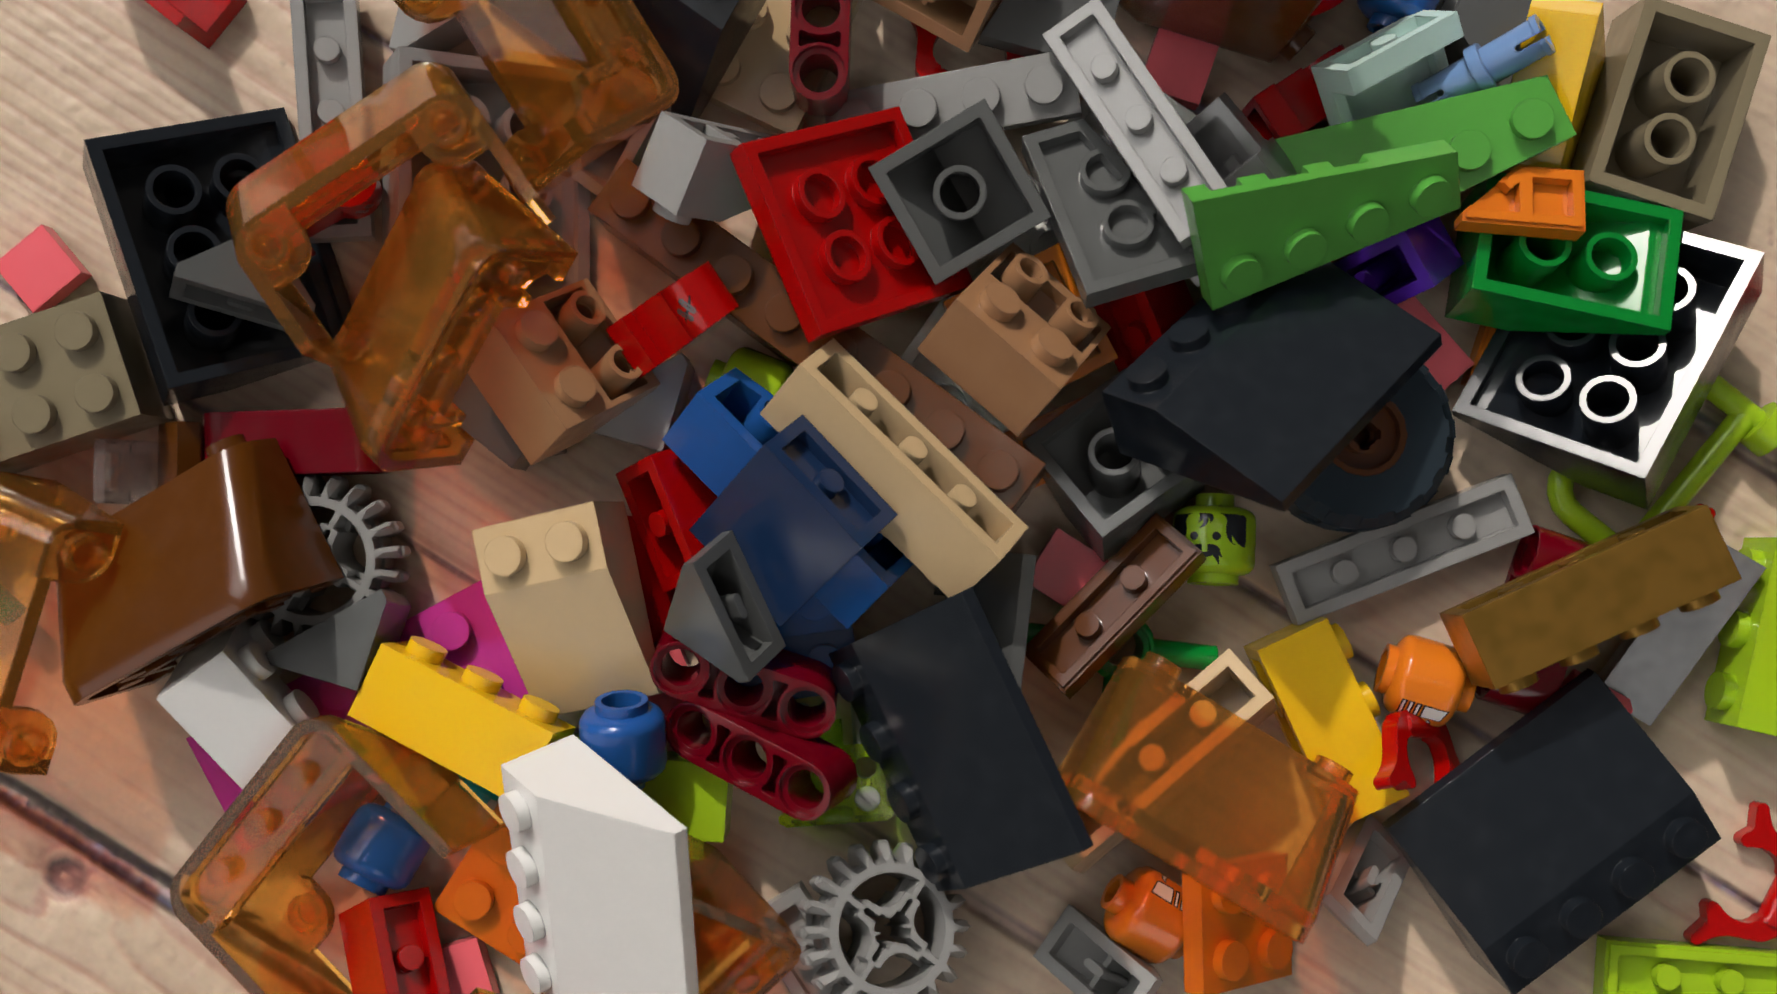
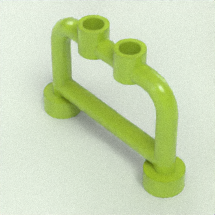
[1546,375,1777,544]

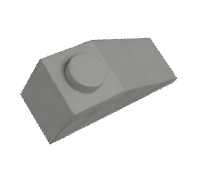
[632,110,774,225]

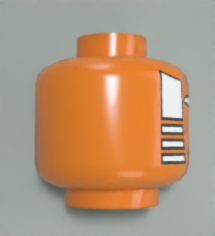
[1373,635,1477,727]
[1100,866,1183,964]

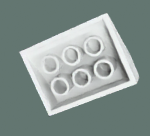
[498,734,699,994]

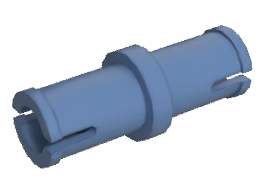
[1411,14,1556,103]

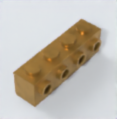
[1439,505,1742,694]

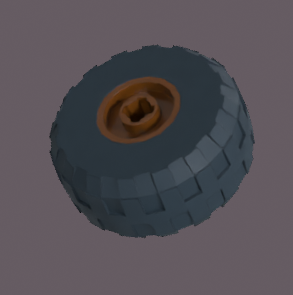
[1288,364,1456,533]

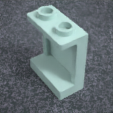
[1311,10,1464,126]

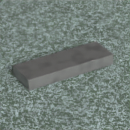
[1598,545,1766,726]

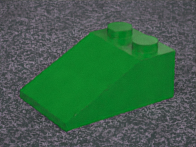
[1445,173,1684,335]

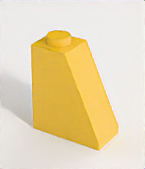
[1502,0,1606,174]

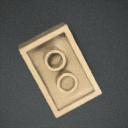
[471,501,664,715]

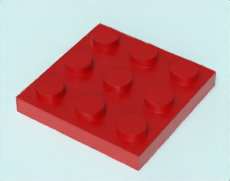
[729,106,973,343]

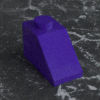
[1331,217,1464,305]

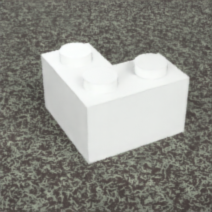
[156,617,322,796]

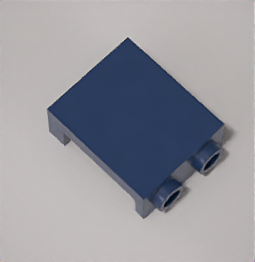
[689,414,898,627]

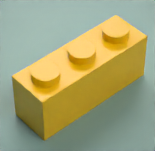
[1243,617,1410,828]
[348,636,576,796]

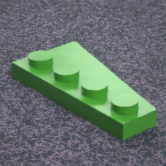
[1275,75,1577,193]
[1181,139,1461,310]

